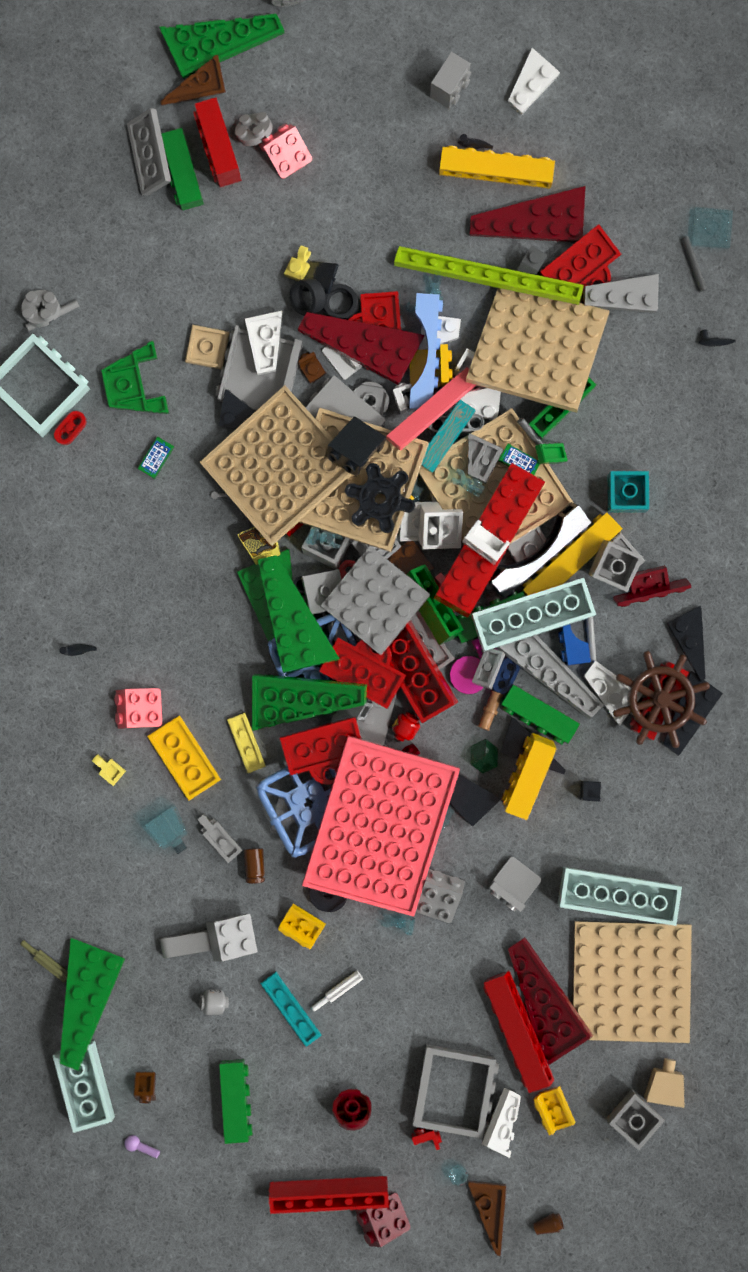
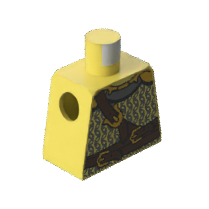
[238,527,280,565]

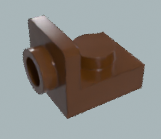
[298,351,326,384]
[134,1072,156,1104]

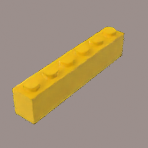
[439,146,555,189]
[521,513,622,596]

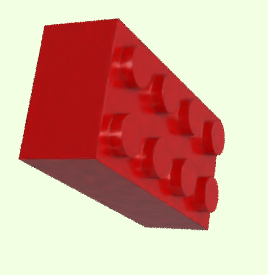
[193,97,242,188]

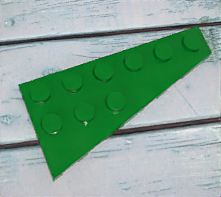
[159,14,285,79]
[258,555,340,673]
[59,938,125,1071]

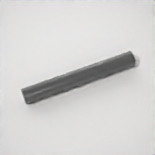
[682,236,707,292]
[517,417,544,445]

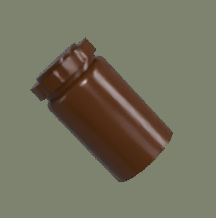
[244,848,265,884]

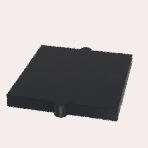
[303,261,339,294]

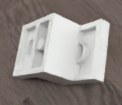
[399,502,463,549]

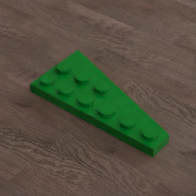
[237,549,293,673]
[252,674,367,731]

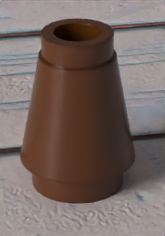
[533,1212,564,1235]

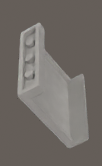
[216,325,303,411]
[304,375,386,427]

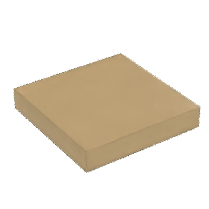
[185,325,230,369]

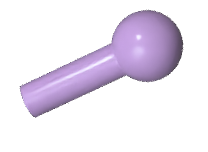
[124,1135,160,1158]

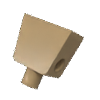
[644,1058,684,1108]

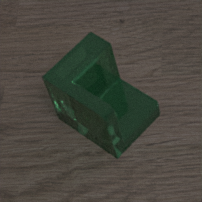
[470,739,498,773]

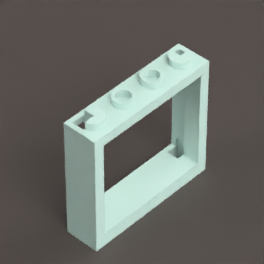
[0,334,90,437]

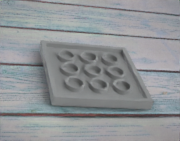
[321,546,430,655]

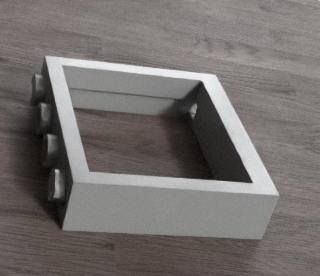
[413,1044,499,1139]

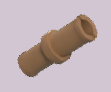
[477,691,503,731]

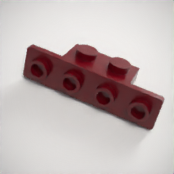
[613,565,692,607]

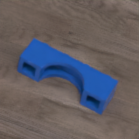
[558,624,591,666]

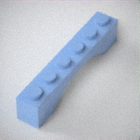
[409,293,443,411]

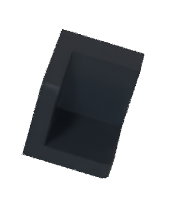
[580,781,602,802]

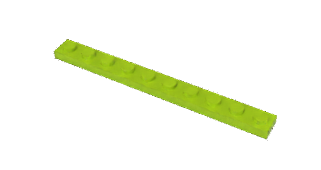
[394,246,584,305]

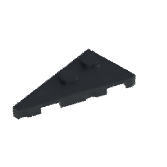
[219,389,256,429]
[667,606,706,682]
[500,718,566,774]

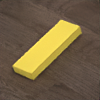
[227,713,266,773]

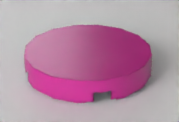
[450,656,483,694]

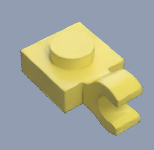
[284,245,311,281]
[92,755,126,786]

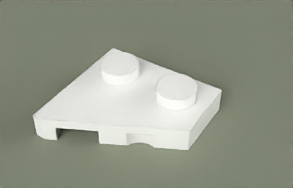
[419,316,461,350]

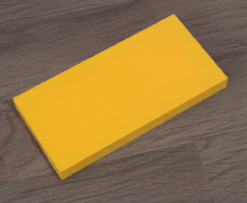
[147,715,222,801]

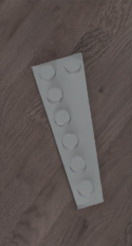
[497,635,604,719]

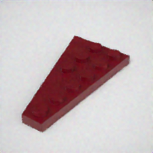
[470,186,586,242]
[297,312,425,385]
[508,937,593,1065]

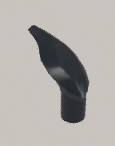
[457,134,493,149]
[699,329,736,347]
[60,644,97,656]

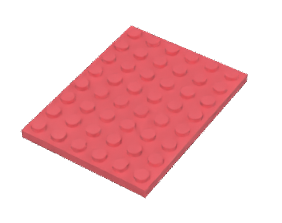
[302,736,460,917]

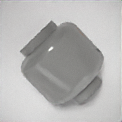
[199,990,229,1015]

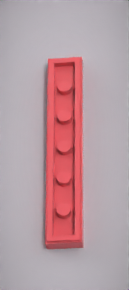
[386,367,476,451]

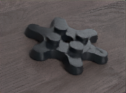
[345,463,415,533]

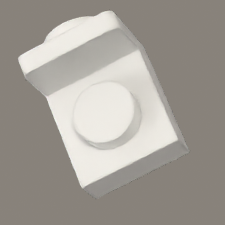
[393,383,412,414]

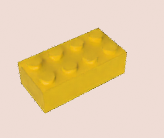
[501,733,557,820]

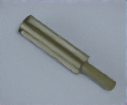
[20,940,68,983]

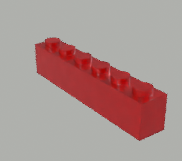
[484,971,554,1093]
[269,1176,389,1214]

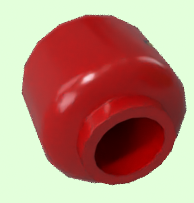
[392,712,420,742]

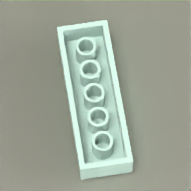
[471,578,596,652]
[557,867,682,926]

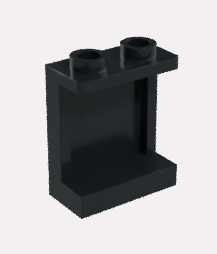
[325,416,386,477]

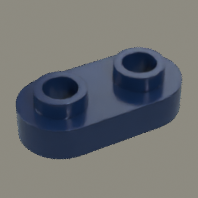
[492,658,520,694]

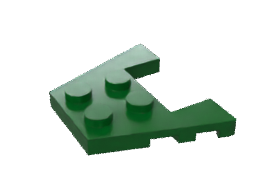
[101,341,169,414]

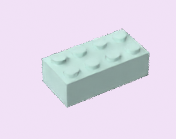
[53,1041,115,1133]

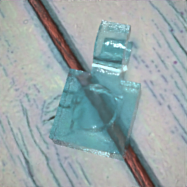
[451,469,485,497]

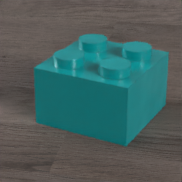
[607,471,649,513]

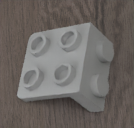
[489,857,541,912]
[416,869,465,923]

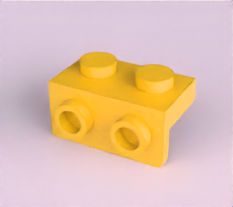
[278,904,326,949]
[534,1086,576,1135]

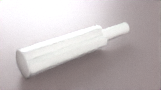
[311,970,363,1011]

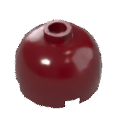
[333,1089,372,1131]

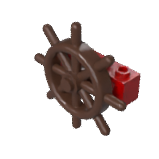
[613,651,710,748]

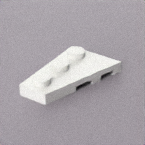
[482,1088,521,1158]

